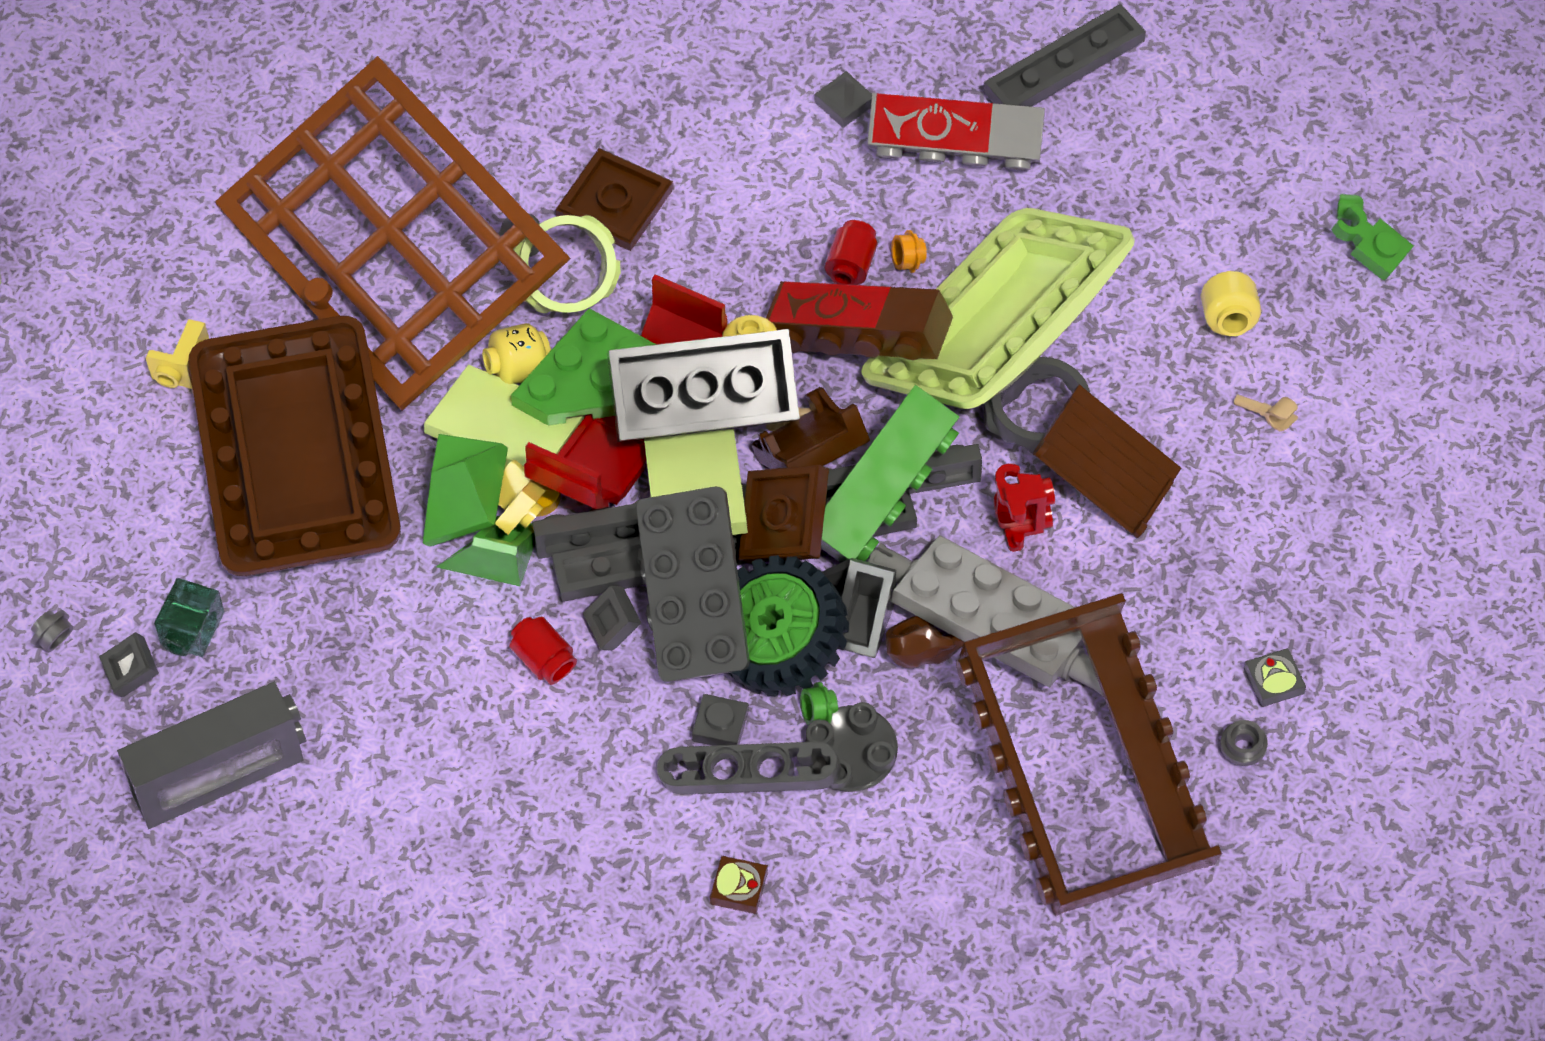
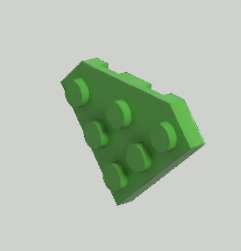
[511,308,657,426]

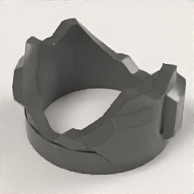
[984,357,1090,454]

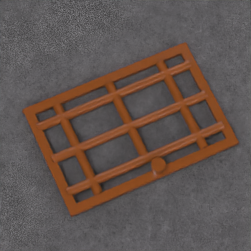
[215,56,571,411]

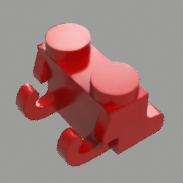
[994,464,1055,552]

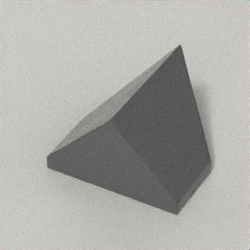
[822,558,896,658]

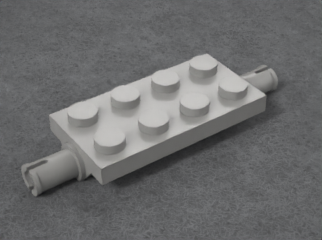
[868,535,1104,697]

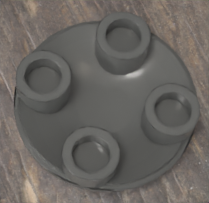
[805,702,898,792]

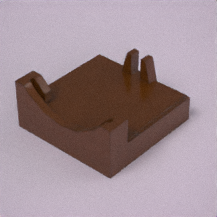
[751,387,870,469]

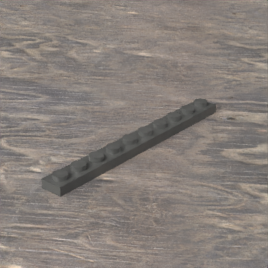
[532,444,982,559]

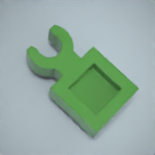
[1331,204,1414,281]

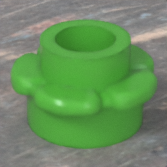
[800,682,838,725]

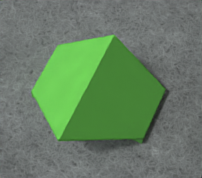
[436,516,535,586]

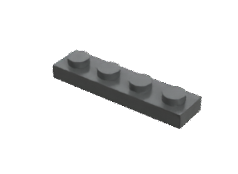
[983,3,1146,107]

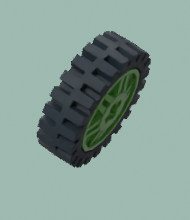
[729,555,849,697]

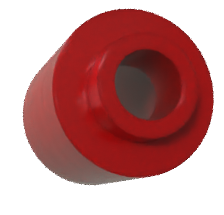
[824,220,878,285]
[510,616,577,685]

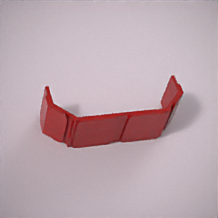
[524,274,727,509]

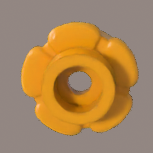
[891,230,927,273]

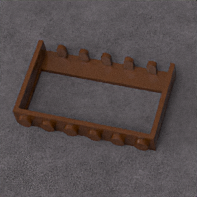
[956,593,1222,916]

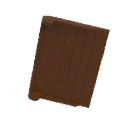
[1033,384,1182,538]

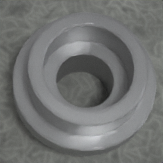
[31,610,74,652]
[1220,720,1268,766]

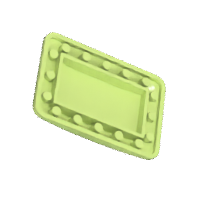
[861,208,1135,409]

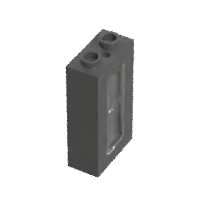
[117,681,307,830]

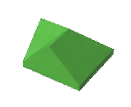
[423,434,508,546]

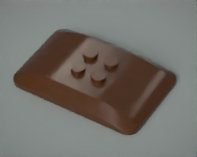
[188,316,401,576]

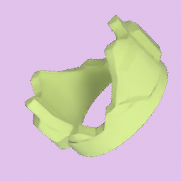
[513,215,621,314]

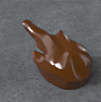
[886,615,964,669]

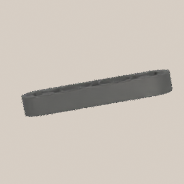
[657,741,841,795]

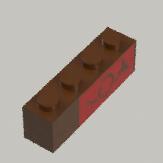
[766,281,953,360]

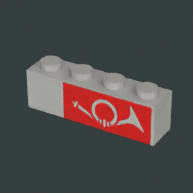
[868,93,1045,170]

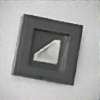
[99,632,159,697]

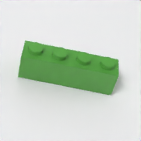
[821,384,959,563]

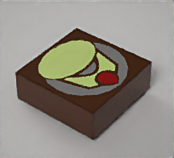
[710,856,768,914]

